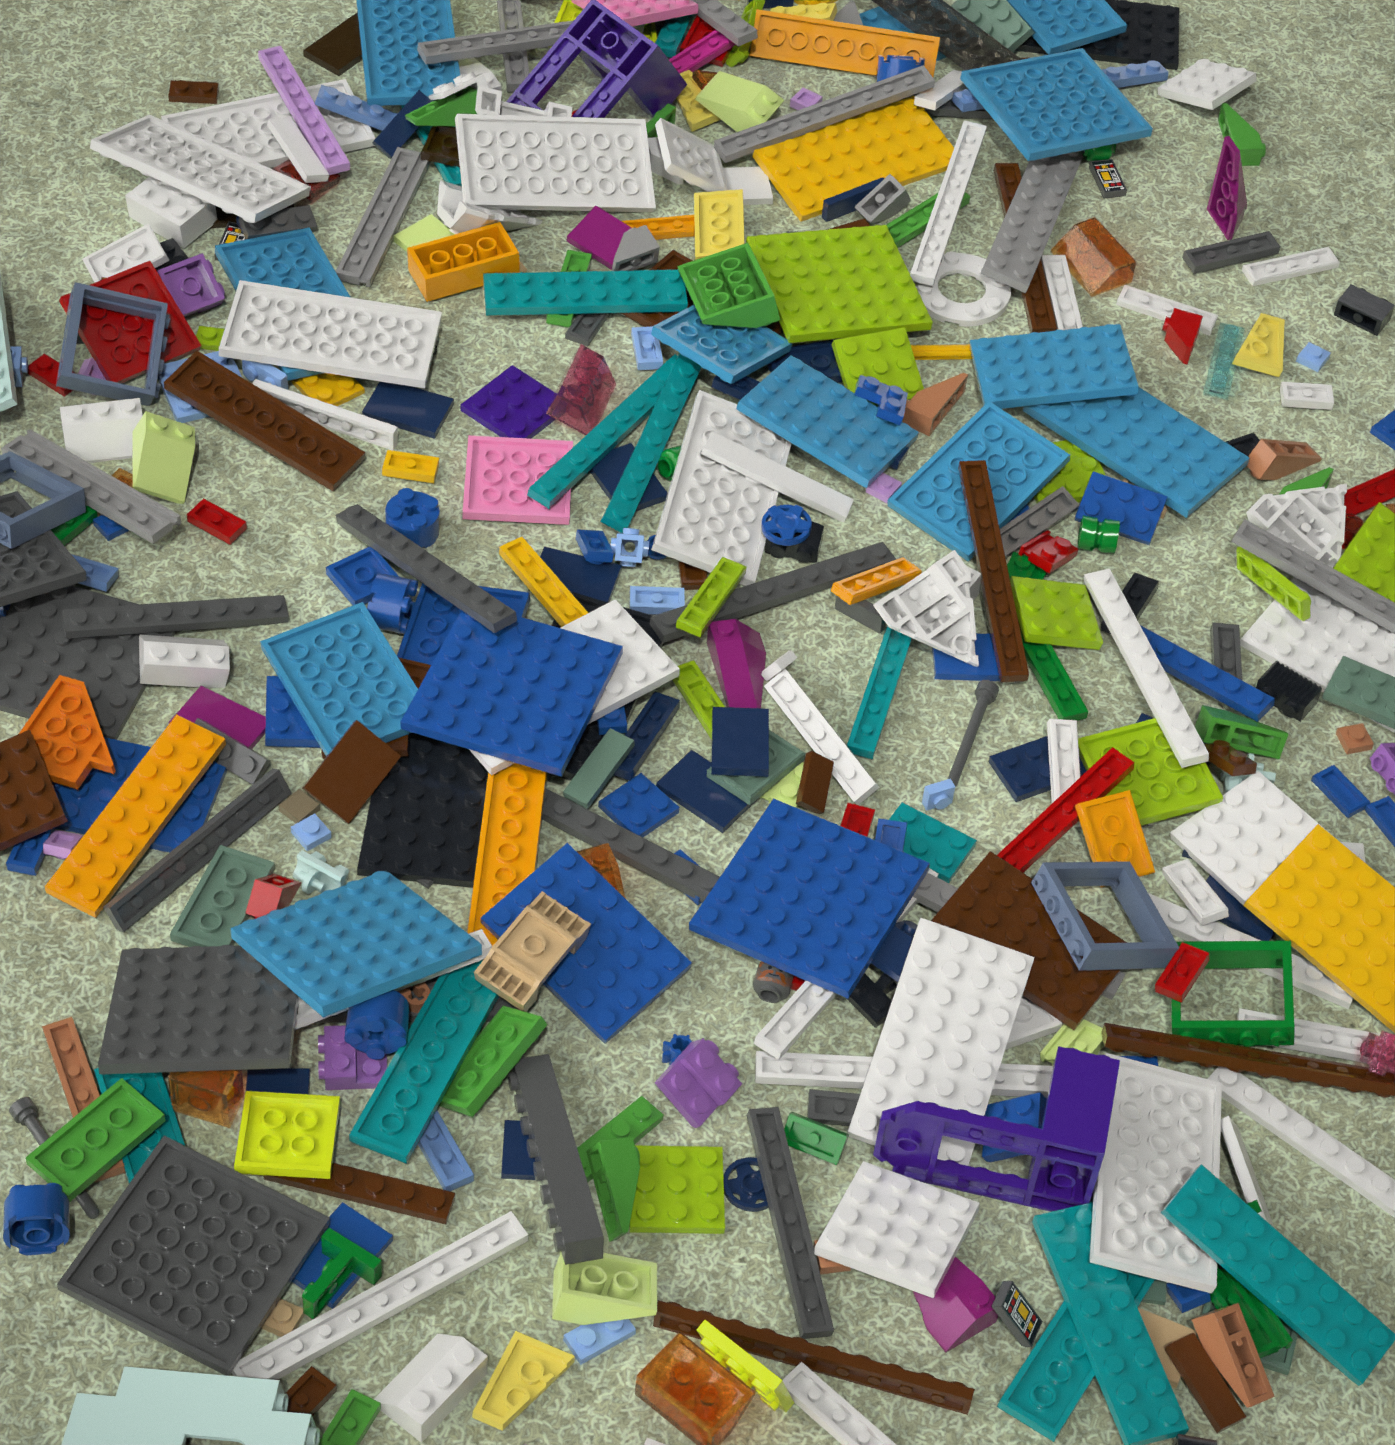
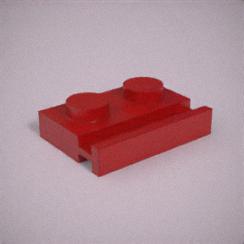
[1018,530,1079,574]

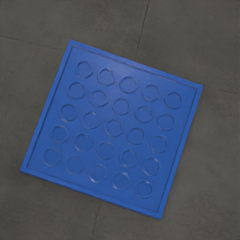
[400,610,623,777]
[689,798,930,999]

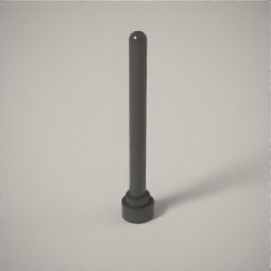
[948,680,999,787]
[9,1097,99,1219]

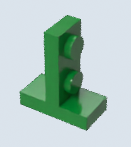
[302,1228,382,1319]

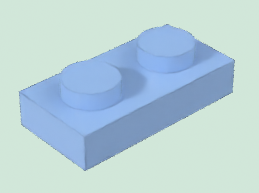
[631,326,663,370]
[242,360,288,390]
[630,586,685,614]
[563,1319,636,1365]

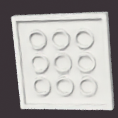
[1170,771,1334,905]
[814,1161,980,1298]

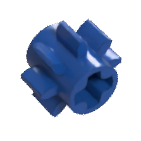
[662,1034,692,1065]

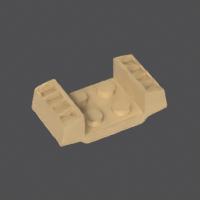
[474,891,591,1012]

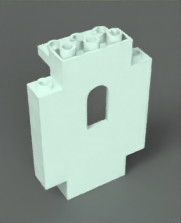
[61,1366,320,1445]

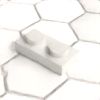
[1280,382,1334,410]

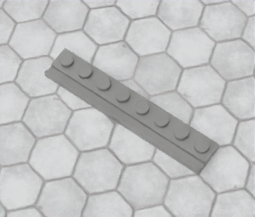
[335,147,431,287]
[1,429,181,544]

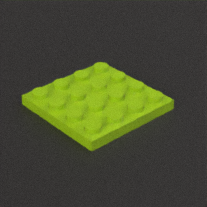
[1333,502,1395,603]
[1078,718,1223,826]

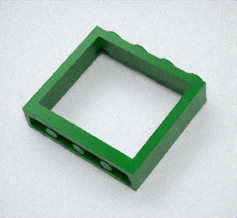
[1172,941,1295,1047]

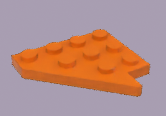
[19,675,116,789]

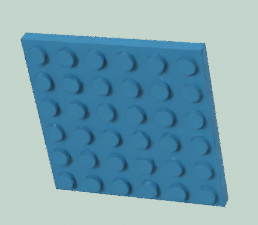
[960,48,1153,161]
[231,871,482,1018]

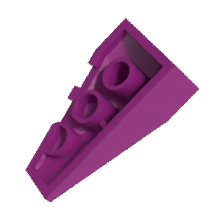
[1207,136,1247,240]
[706,619,766,708]
[913,1257,998,1353]

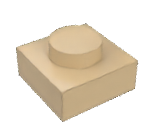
[261,1299,305,1337]

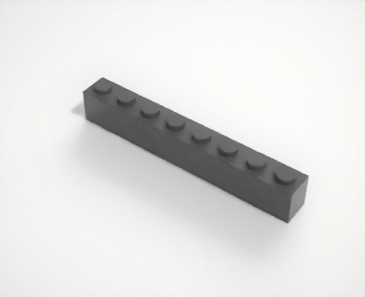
[508,1054,604,1265]

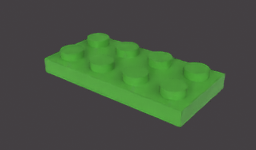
[439,1006,548,1117]
[25,1078,166,1202]

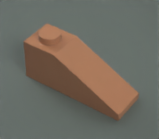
[903,373,968,436]
[1247,439,1322,480]
[1192,1303,1275,1408]

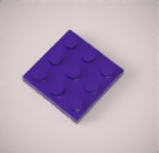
[460,365,570,439]

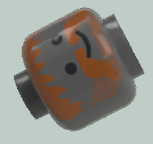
[753,962,794,1003]

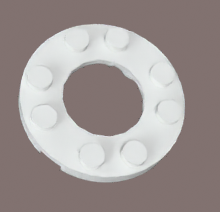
[913,251,1011,327]

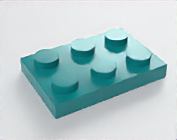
[874,802,977,883]

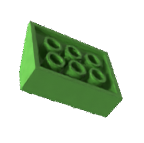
[677,243,780,328]

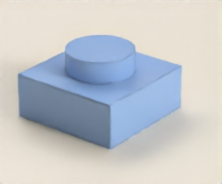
[1296,342,1331,372]
[922,779,955,811]
[291,814,331,851]

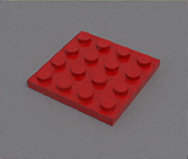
[59,260,202,384]

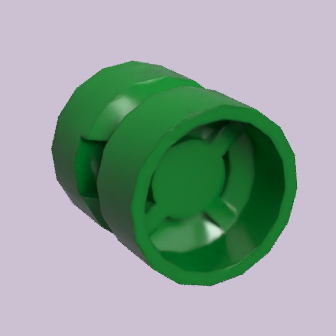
[1077,515,1120,555]

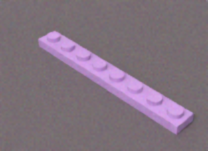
[258,46,350,175]

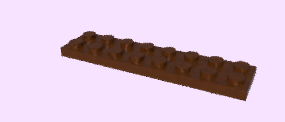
[164,350,365,492]

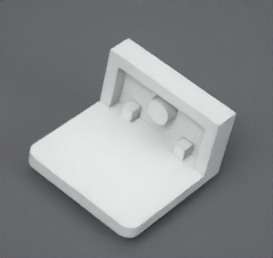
[428,72,493,100]

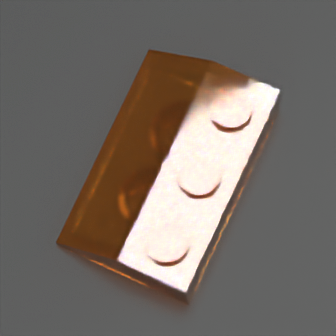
[1051,217,1136,297]
[635,1332,756,1445]

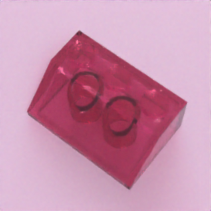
[546,344,616,435]

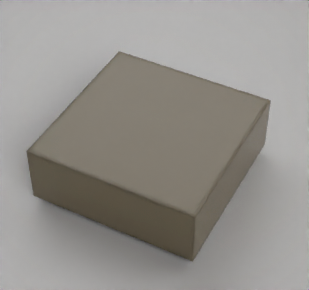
[279,789,320,824]

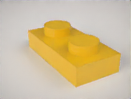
[382,450,439,483]

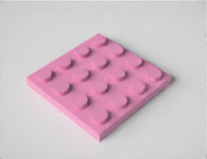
[571,0,698,27]
[462,435,573,525]

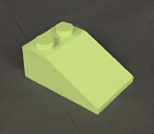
[695,71,784,132]
[133,411,195,504]
[552,1253,657,1325]

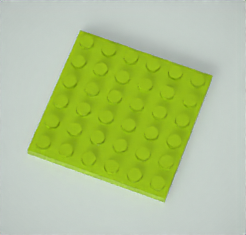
[746,225,933,343]

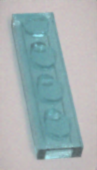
[1203,322,1245,400]

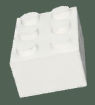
[125,176,217,249]

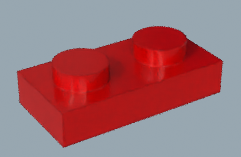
[27,353,77,397]
[187,498,247,545]
[1155,942,1209,1003]

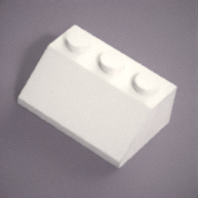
[60,398,143,463]
[139,635,230,688]
[374,1334,488,1443]

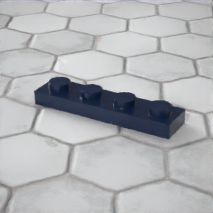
[613,691,680,781]

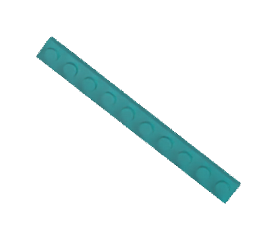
[600,352,701,533]
[527,354,678,509]

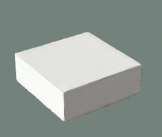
[761,650,797,681]

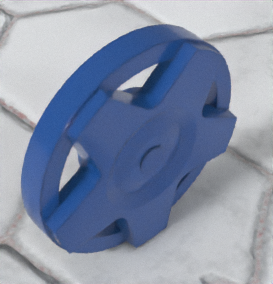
[761,505,812,546]

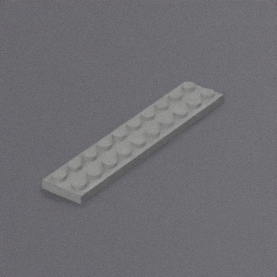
[980,150,1085,293]

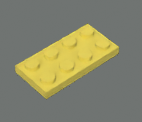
[694,189,745,260]

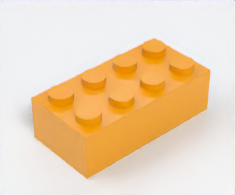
[407,222,520,302]

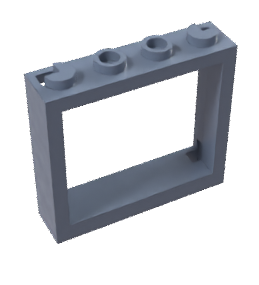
[56,282,170,406]
[0,451,86,549]
[1031,862,1179,971]

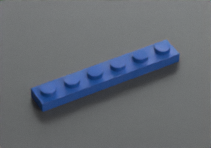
[1140,625,1274,722]

